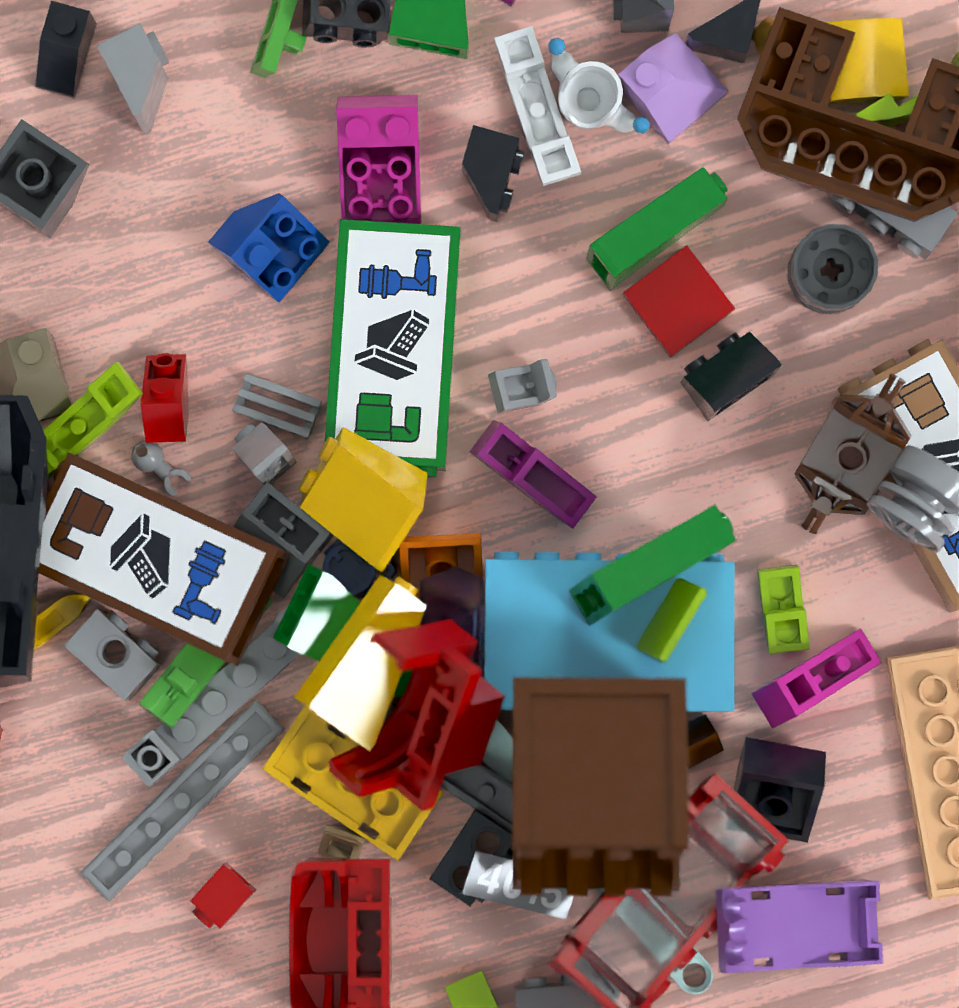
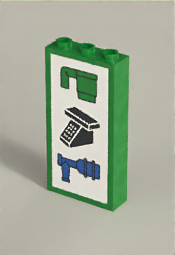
[325,219,461,477]

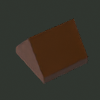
[687,714,724,769]

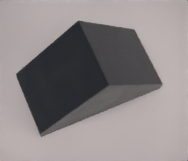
[686,0,761,63]

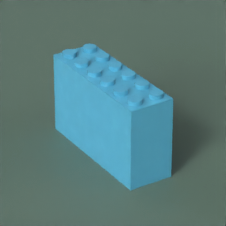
[485,552,734,712]

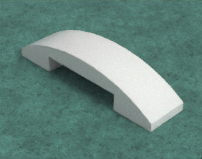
[494,26,581,186]

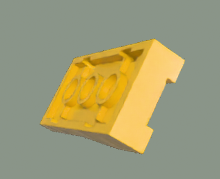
[263,706,444,861]

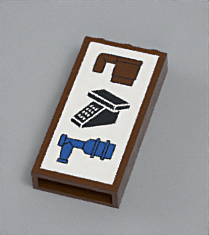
[39,453,290,666]

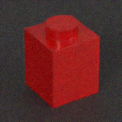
[190,862,257,929]

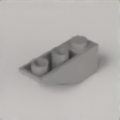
[826,192,958,259]

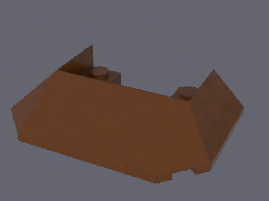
[737,7,959,222]

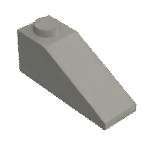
[232,422,297,485]

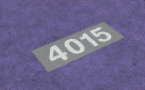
[462,851,574,919]

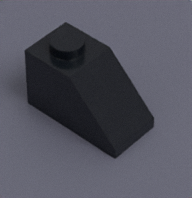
[35,1,97,99]

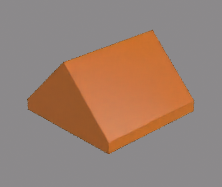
[399,533,484,602]

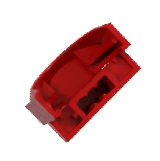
[329,619,505,811]
[289,857,392,1008]

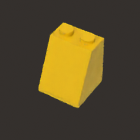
[298,427,428,572]

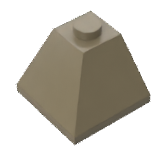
[0,328,73,422]

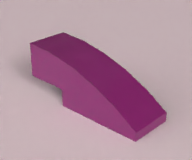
[469,420,597,529]

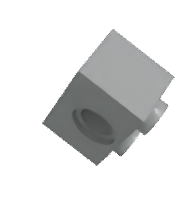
[64,609,162,701]

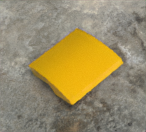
[826,18,910,103]

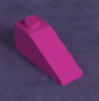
[751,628,882,729]

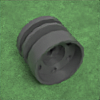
[788,224,878,314]

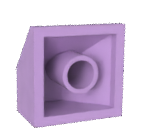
[618,33,728,144]

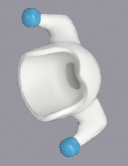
[548,37,650,134]

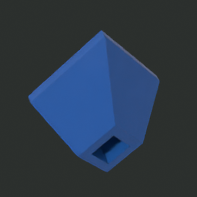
[208,193,330,303]

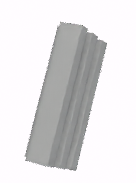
[232,373,322,439]

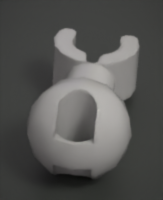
[131,441,191,497]

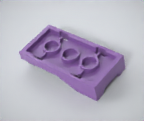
[716,879,883,973]

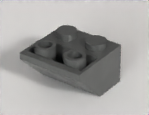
[234,482,334,599]

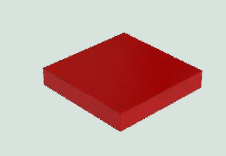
[623,245,735,358]

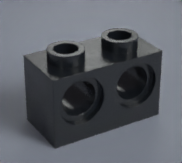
[302,0,390,48]
[430,810,513,907]

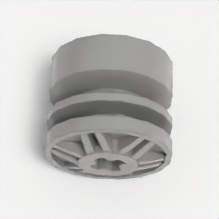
[866,445,959,552]

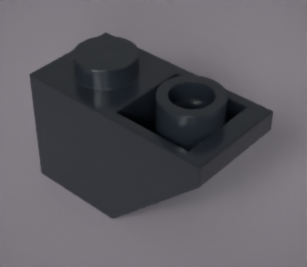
[462,125,525,222]

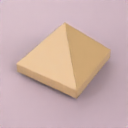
[317,825,364,859]

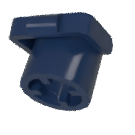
[322,539,397,598]

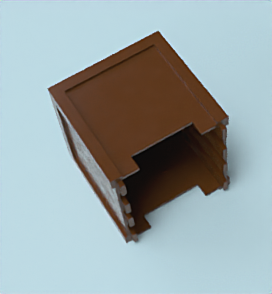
[512,677,690,897]

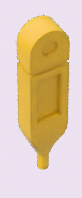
[34,593,90,652]

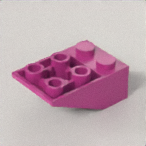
[336,95,421,224]

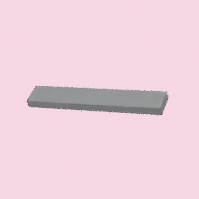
[80,700,284,902]

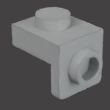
[488,359,557,413]

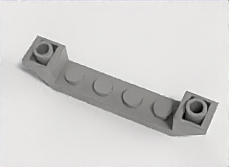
[122,606,301,787]

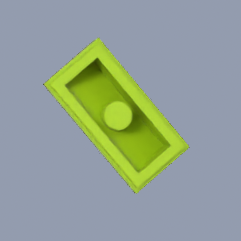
[637,578,707,663]

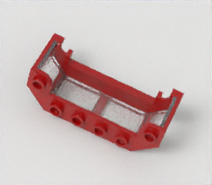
[547,773,789,1008]

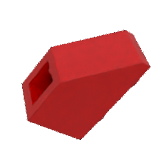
[141,353,188,443]

